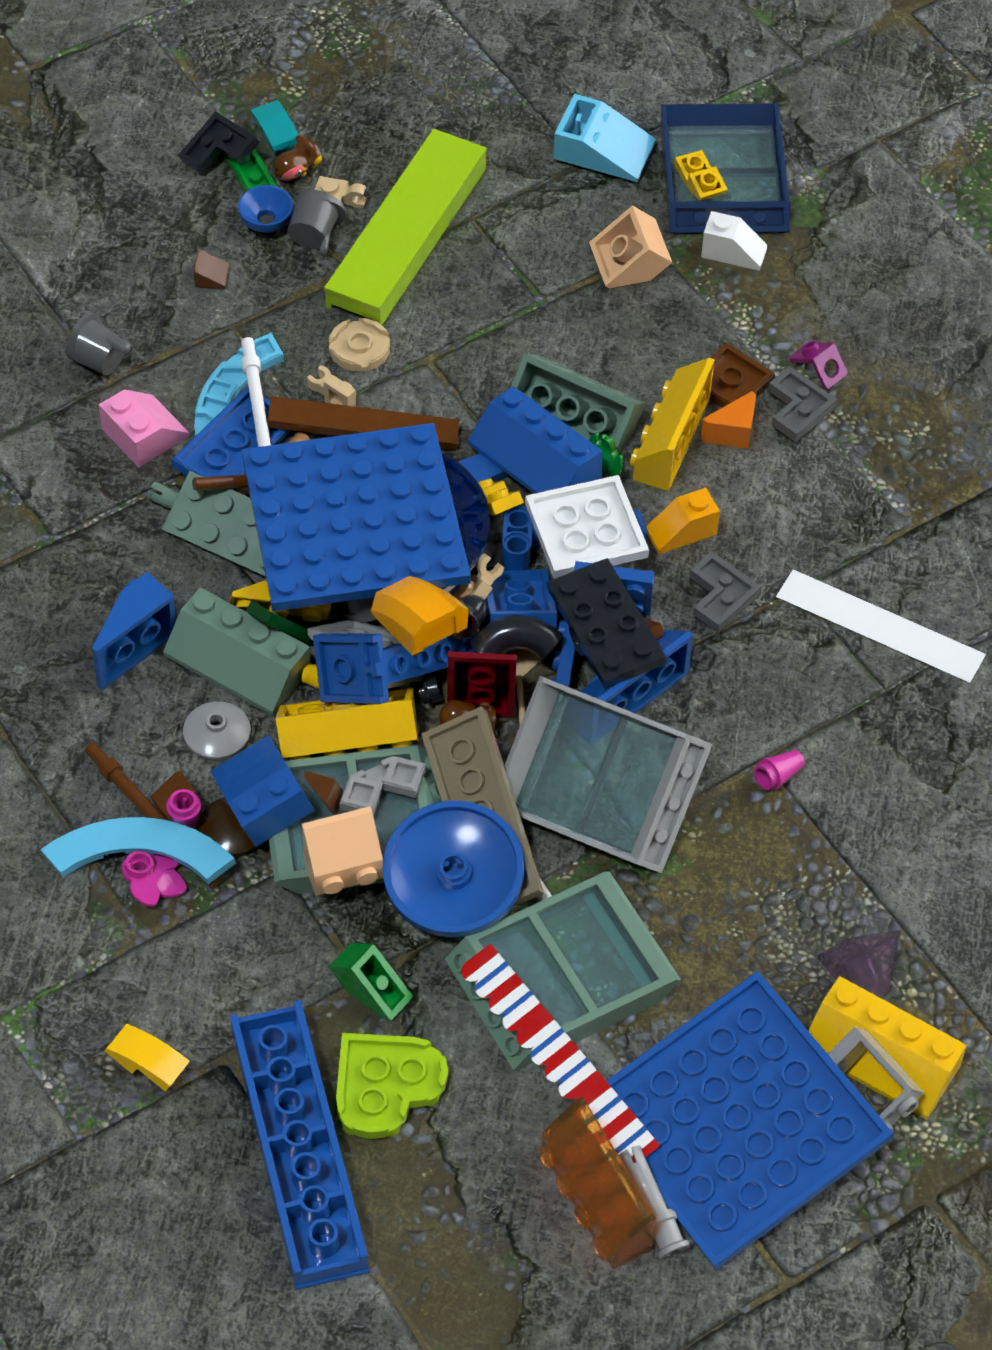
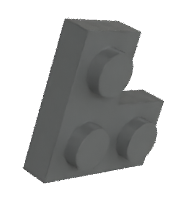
[768,366,837,442]
[689,551,761,633]

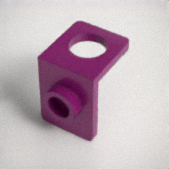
[789,341,848,389]

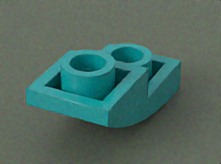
[251,100,299,152]

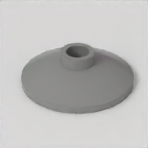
[183,702,251,760]

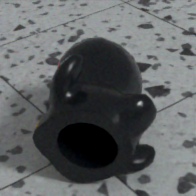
[452,595,489,639]

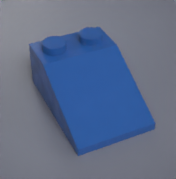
[485,569,557,652]
[92,572,176,690]
[211,735,315,847]

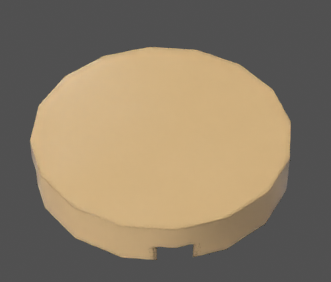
[329,318,390,372]

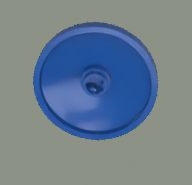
[383,800,524,937]

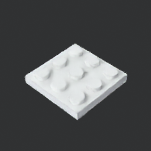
[525,475,649,579]

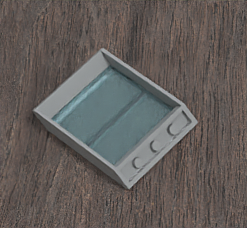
[504,676,713,873]

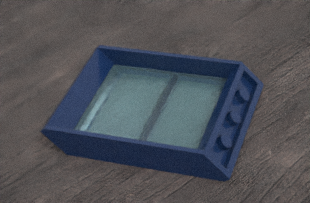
[661,103,790,233]

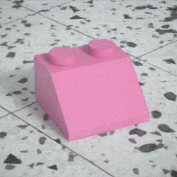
[98,389,190,468]

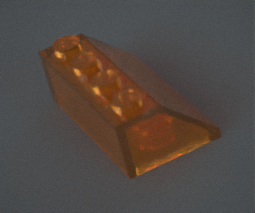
[539,1097,656,1270]

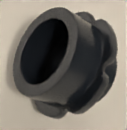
[417,674,443,707]

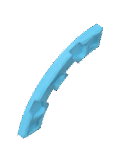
[194,333,284,436]
[40,817,236,885]

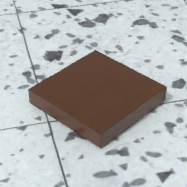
[710,343,775,408]

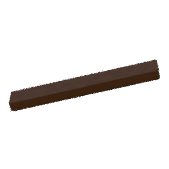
[267,396,459,451]

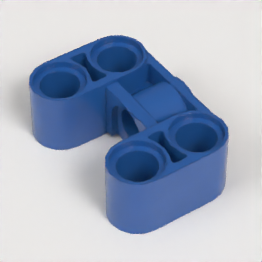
[502,505,542,570]

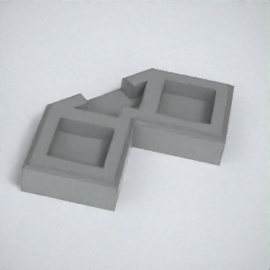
[340,756,426,817]

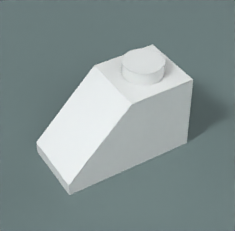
[701,211,767,271]

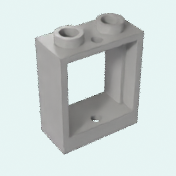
[828,1026,924,1132]

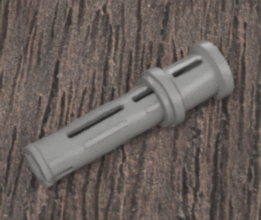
[619,1145,691,1260]

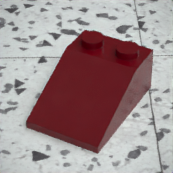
[447,651,517,718]

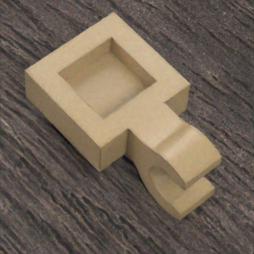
[314,176,367,208]
[307,365,356,407]
[457,553,504,600]

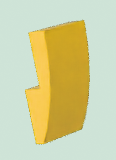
[674,150,728,201]
[476,478,524,515]
[104,1024,190,1092]

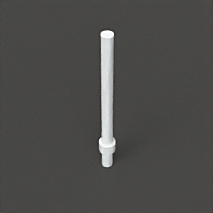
[241,337,271,447]

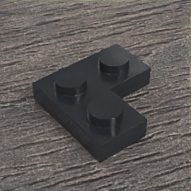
[177,111,260,174]

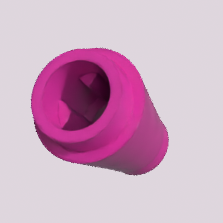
[754,750,805,790]
[166,789,201,830]

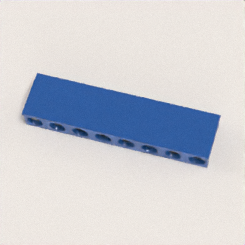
[230,1000,369,1291]

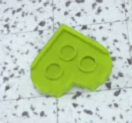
[336,1033,448,1139]

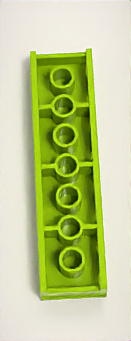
[324,128,487,325]

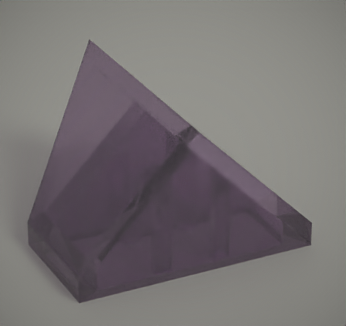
[818,930,900,998]

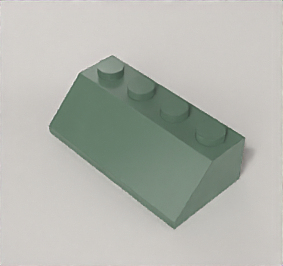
[511,354,646,453]
[163,587,311,716]

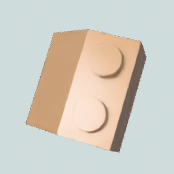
[589,206,672,288]
[302,806,383,896]

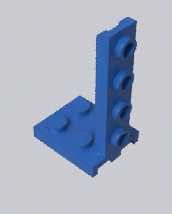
[550,561,655,688]
[313,633,476,704]

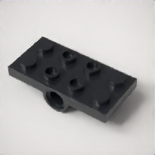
[547,558,666,689]

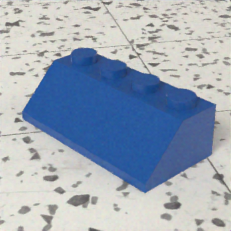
[468,386,602,494]
[564,630,693,746]

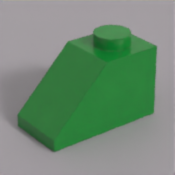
[328,943,413,1021]

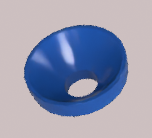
[238,185,293,233]

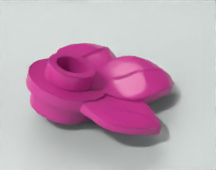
[122,851,187,907]

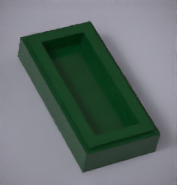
[246,601,311,643]

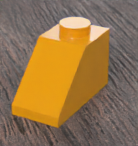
[646,488,720,554]

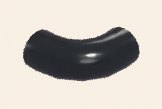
[469,615,563,660]

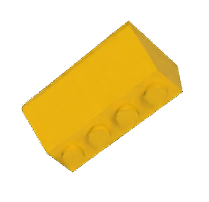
[630,358,715,491]
[276,687,418,760]
[808,976,967,1120]

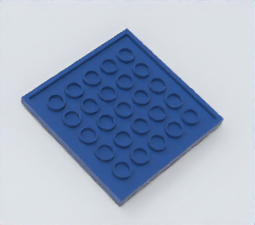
[242,423,471,612]
[606,971,894,1270]

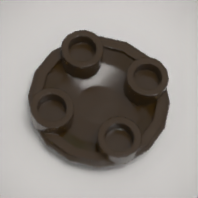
[198,797,255,859]

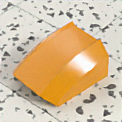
[371,576,469,656]

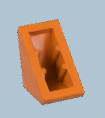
[701,391,756,449]

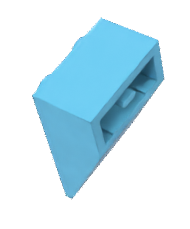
[553,94,656,182]

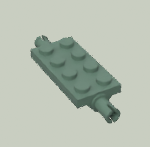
[148,471,265,577]

